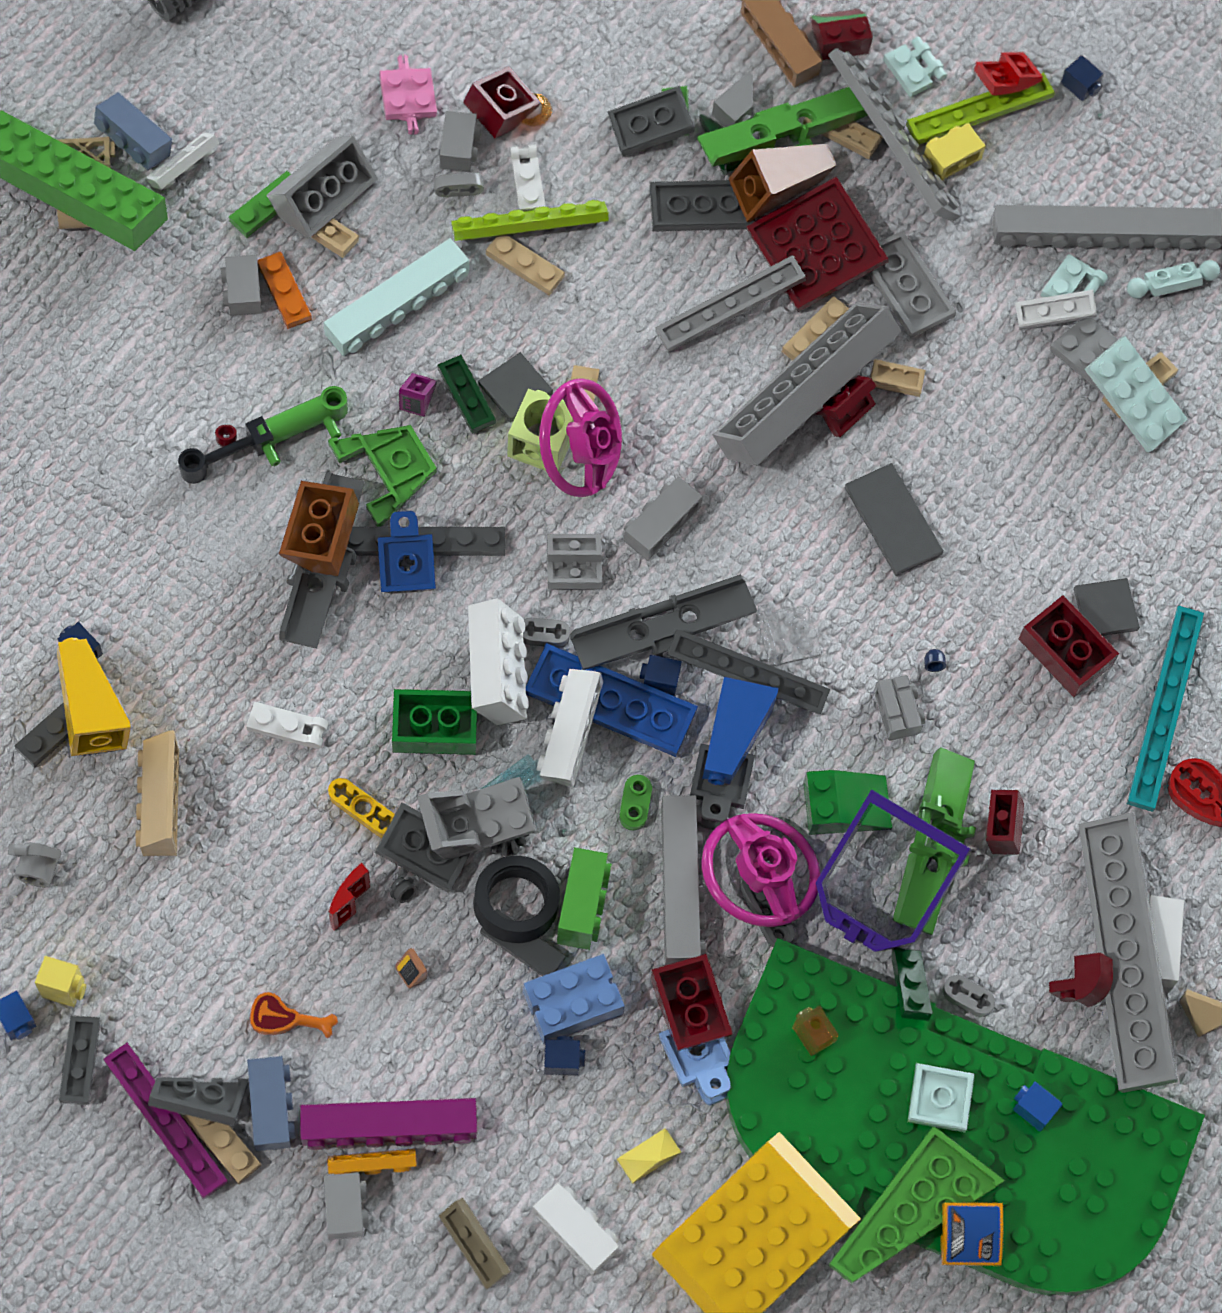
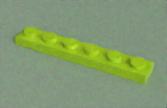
[906,72,1055,145]
[451,200,609,241]

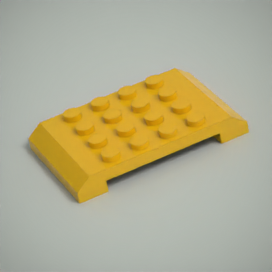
[651,1132,861,1313]

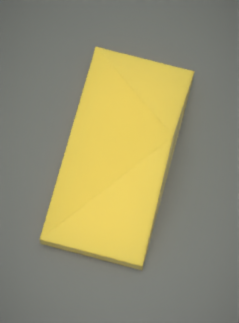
[617,1128,681,1184]

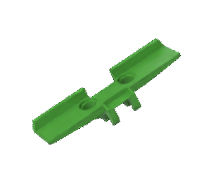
[697,87,868,167]
[893,747,976,935]

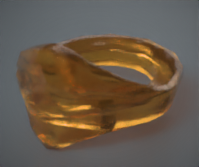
[521,93,553,127]

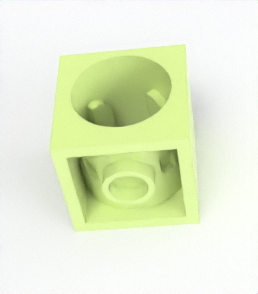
[507,389,574,471]

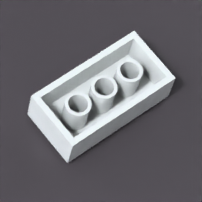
[468,598,529,725]

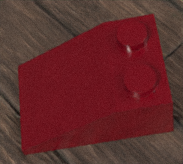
[650,954,733,1052]

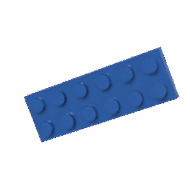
[525,643,698,757]

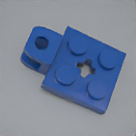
[378,511,436,592]

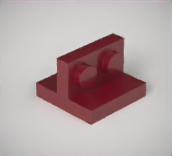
[815,375,876,438]

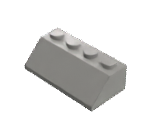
[266,135,378,238]

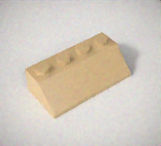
[135,731,179,856]

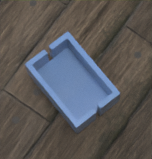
[523,954,625,1044]

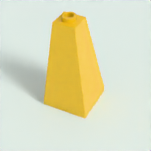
[57,638,131,756]

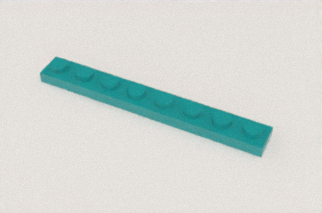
[1126,605,1204,812]

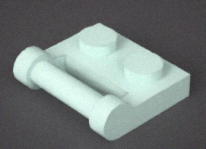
[1040,254,1108,298]

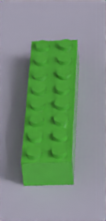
[0,110,168,251]

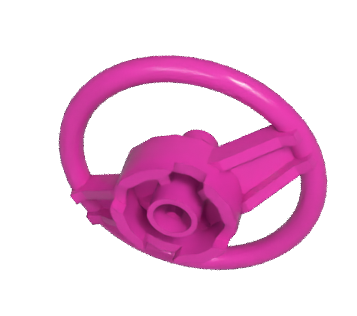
[539,378,622,497]
[702,813,820,927]

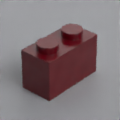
[986,790,1024,855]

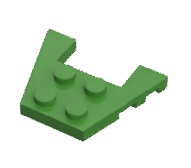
[328,425,437,527]

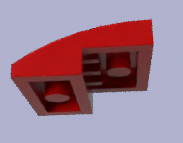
[974,52,1043,96]
[329,862,370,931]

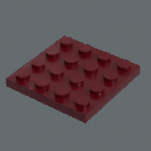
[746,176,889,312]

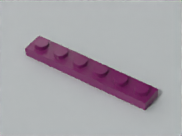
[103,1042,228,1200]

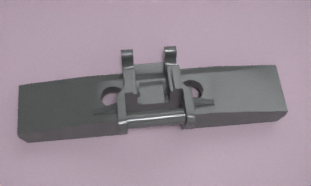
[279,472,365,649]
[570,574,757,670]

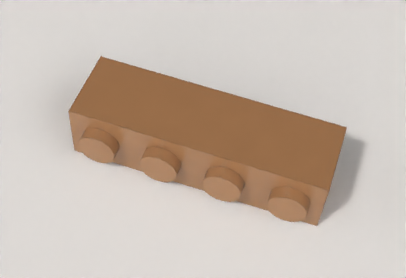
[740,0,822,88]

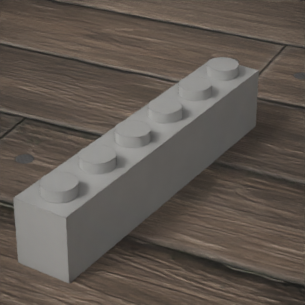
[661,796,706,965]

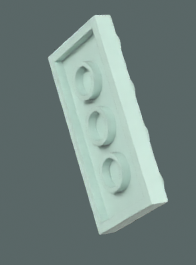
[1084,336,1188,452]

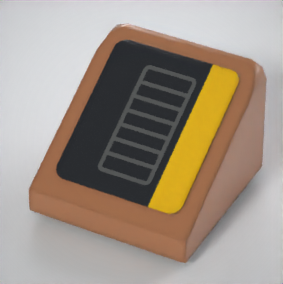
[395,948,427,989]

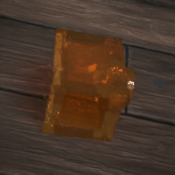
[793,1006,839,1056]

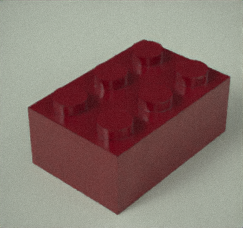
[1018,595,1119,697]

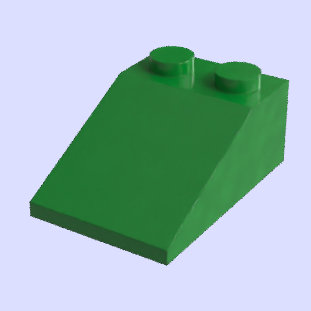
[803,770,892,835]

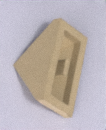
[1179,989,1222,1037]

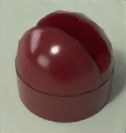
[215,425,237,447]

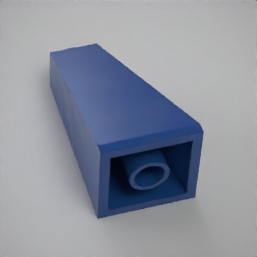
[703,677,779,785]

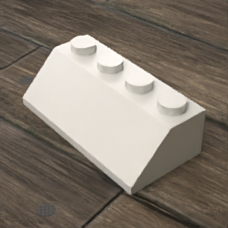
[537,669,603,788]

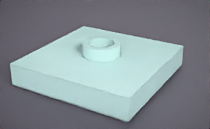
[908,1063,974,1132]

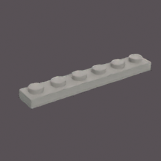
[655,255,806,352]

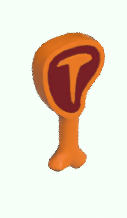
[250,992,338,1038]

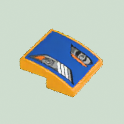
[941,1203,1003,1266]

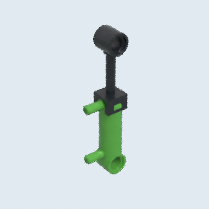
[178,386,348,484]

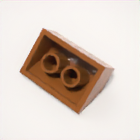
[279,480,359,576]

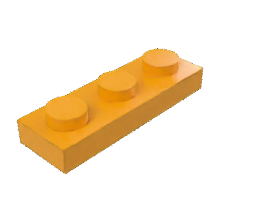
[327,1148,416,1175]

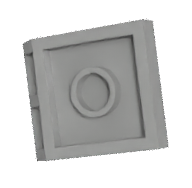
[417,777,537,859]

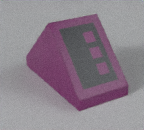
[399,373,437,417]

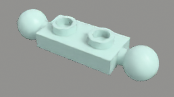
[1127,260,1220,298]

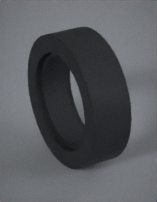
[473,855,560,943]

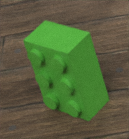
[557,847,612,950]

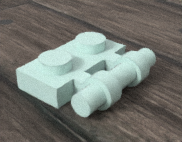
[883,37,947,98]

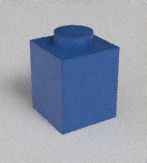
[0,990,37,1040]
[1013,1082,1063,1132]

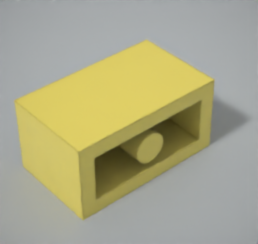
[924,123,986,180]
[35,956,86,1007]

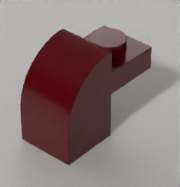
[1049,952,1113,1007]

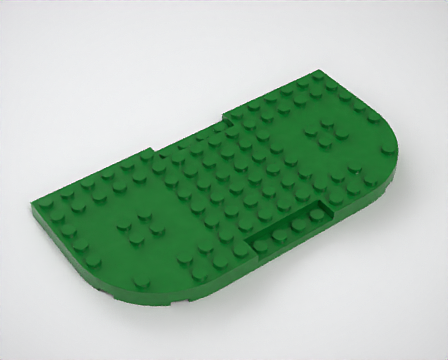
[726,938,1205,1296]

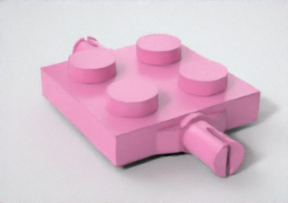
[379,55,437,135]

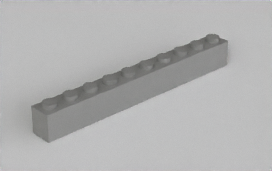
[992,205,1222,250]

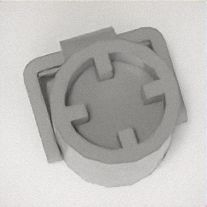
[7,842,61,888]

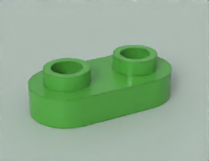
[619,775,652,831]

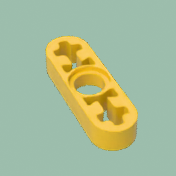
[328,778,395,838]

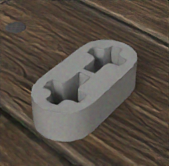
[434,173,484,197]
[523,617,571,648]
[943,975,995,1017]

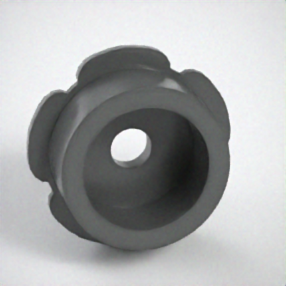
[390,877,417,903]

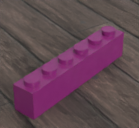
[300,1098,477,1150]

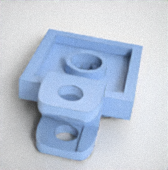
[659,1029,731,1105]

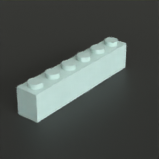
[324,238,469,357]

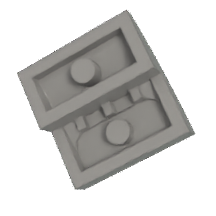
[547,534,602,589]

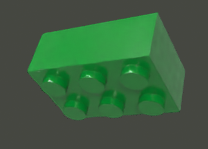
[392,689,477,755]

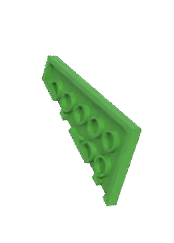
[828,1127,1005,1284]

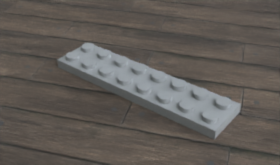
[828,49,961,222]

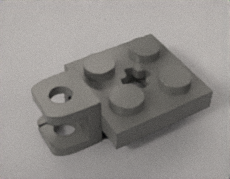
[690,743,755,830]

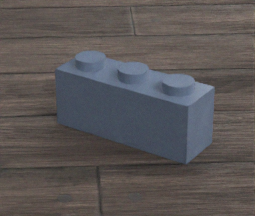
[94,92,173,170]
[247,1056,296,1152]

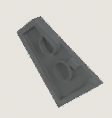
[148,1077,249,1126]

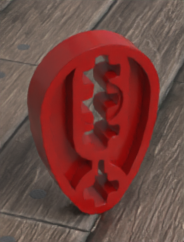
[1167,758,1222,827]

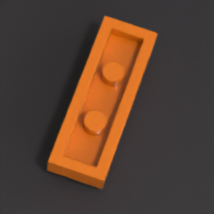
[257,251,312,329]

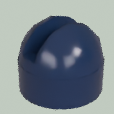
[924,649,946,672]

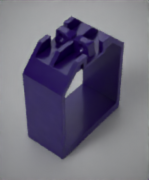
[816,789,971,952]

